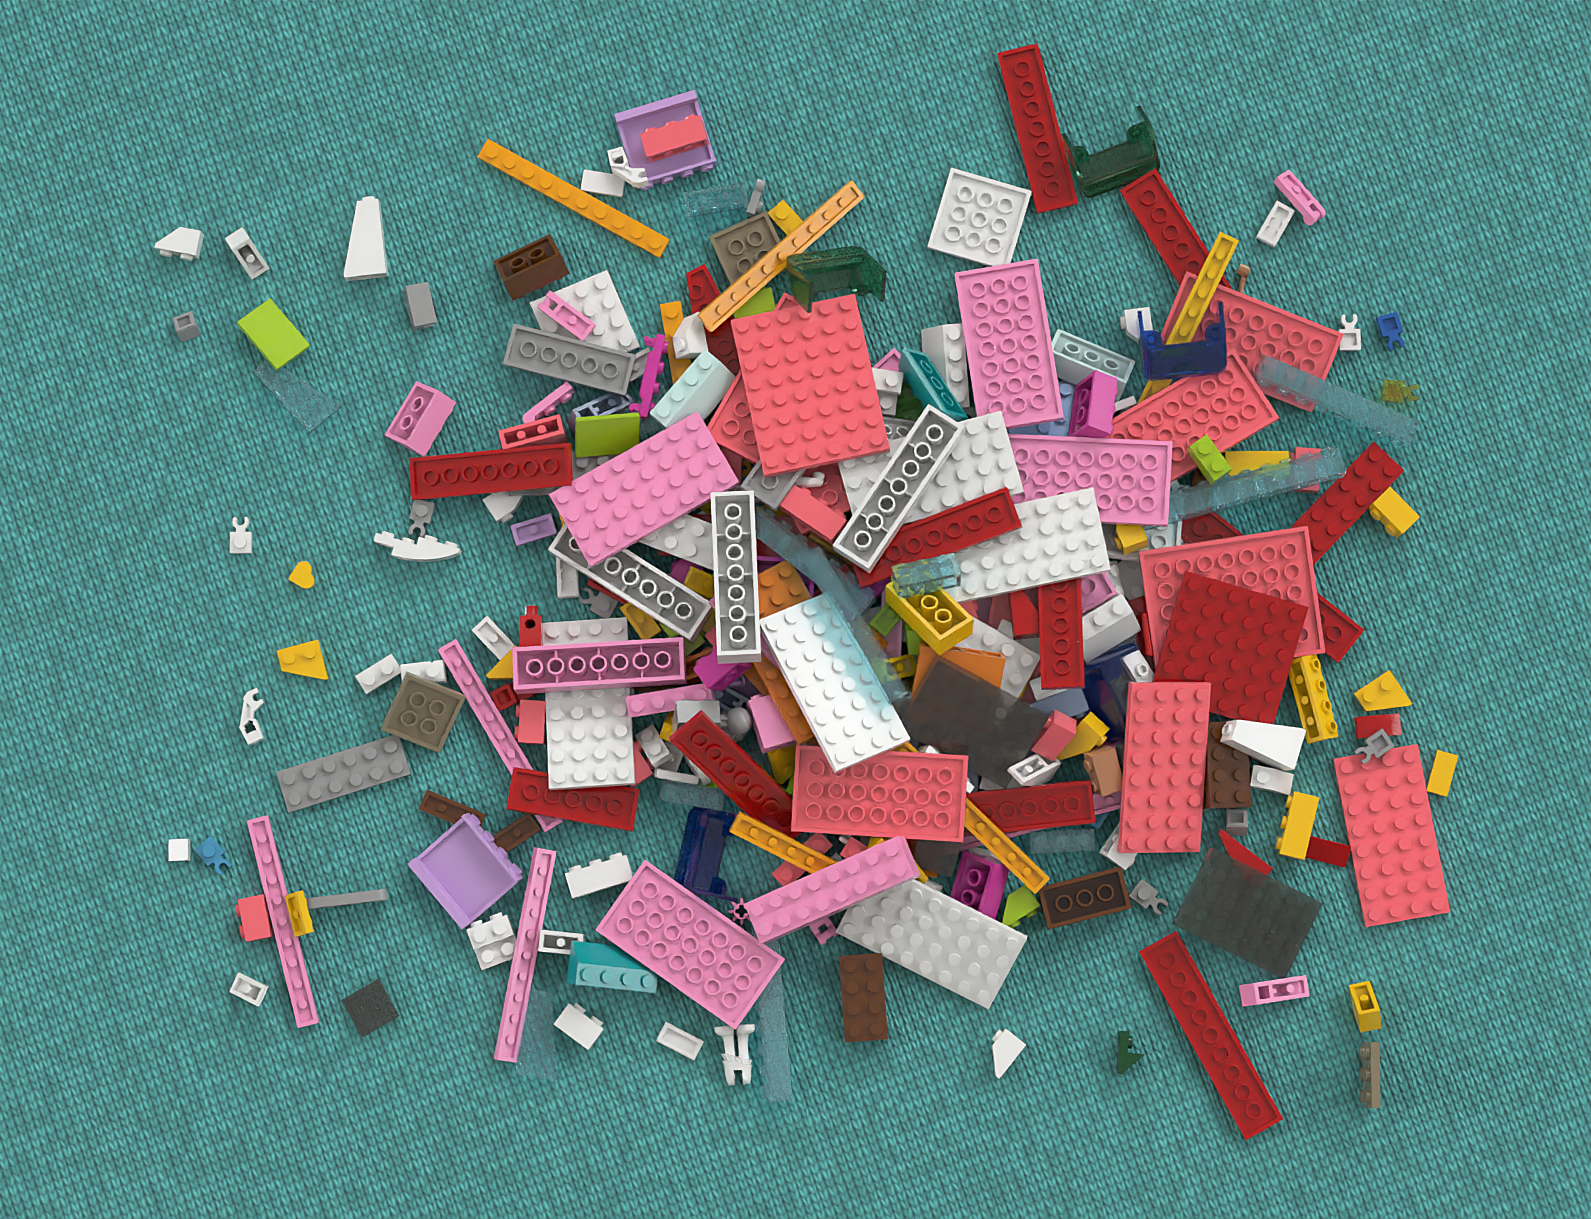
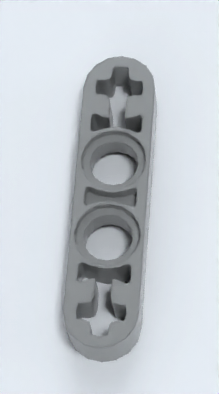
[306,889,388,910]

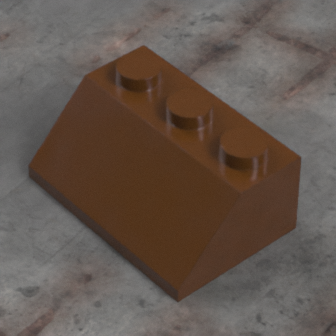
[493,234,570,300]

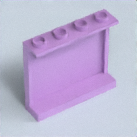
[614,90,717,190]
[408,813,523,929]

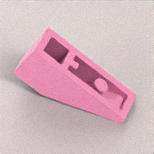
[1239,975,1309,1007]

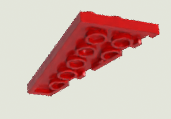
[686,264,741,377]

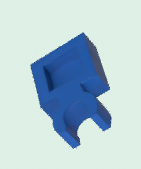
[1376,312,1404,351]

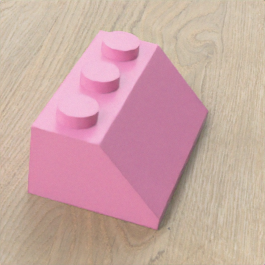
[385,381,456,457]

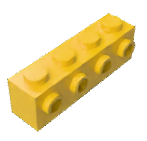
[1289,654,1338,744]

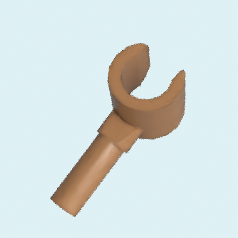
[1236,264,1250,294]

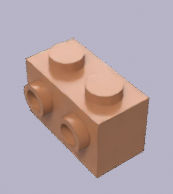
[1083,745,1122,797]

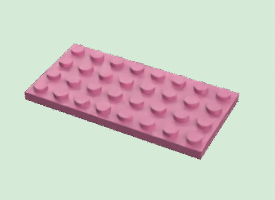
[954,259,1064,429]
[549,411,740,567]
[1008,434,1173,527]
[595,860,785,1030]

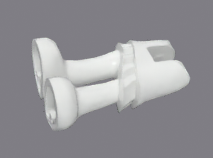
[715,1024,755,1086]

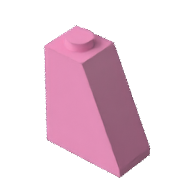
[747,694,797,754]

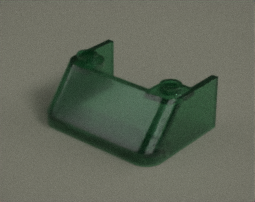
[1062,105,1160,198]
[786,246,887,313]

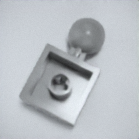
[672,699,752,735]

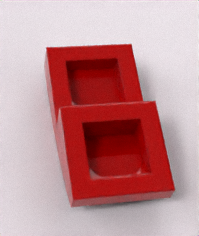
[490,682,538,712]
[1354,714,1402,739]

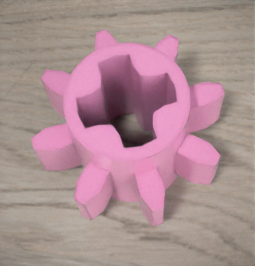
[728,898,751,925]

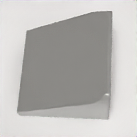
[172,311,201,342]
[1225,809,1248,836]

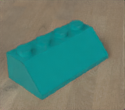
[898,348,968,422]
[567,941,658,993]

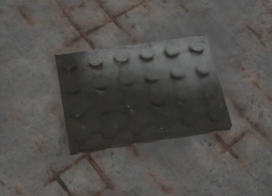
[899,654,1049,789]
[1172,847,1323,979]

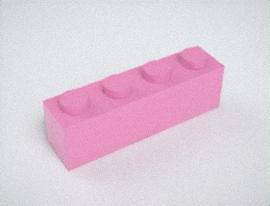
[626,683,716,718]

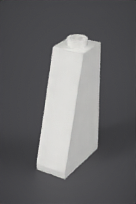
[344,196,388,281]
[1221,720,1306,771]

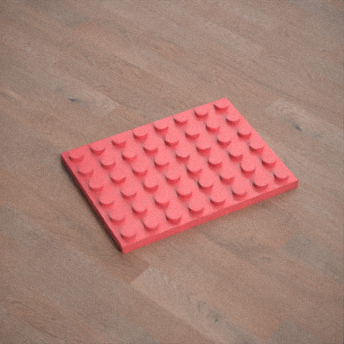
[731,294,890,478]
[1138,526,1325,669]

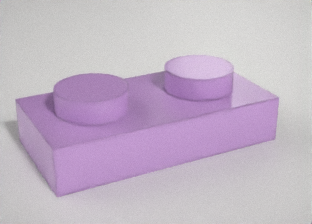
[510,513,557,547]

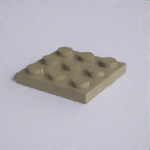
[709,211,792,285]
[381,671,466,753]
[1359,1042,1380,1108]

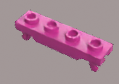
[629,334,669,420]

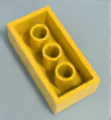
[885,567,974,656]

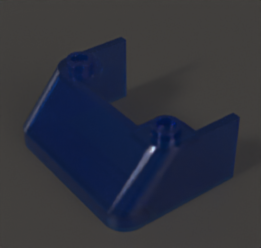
[1136,302,1227,381]
[1081,643,1139,744]
[674,807,754,903]

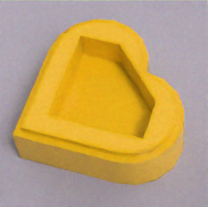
[288,561,315,589]

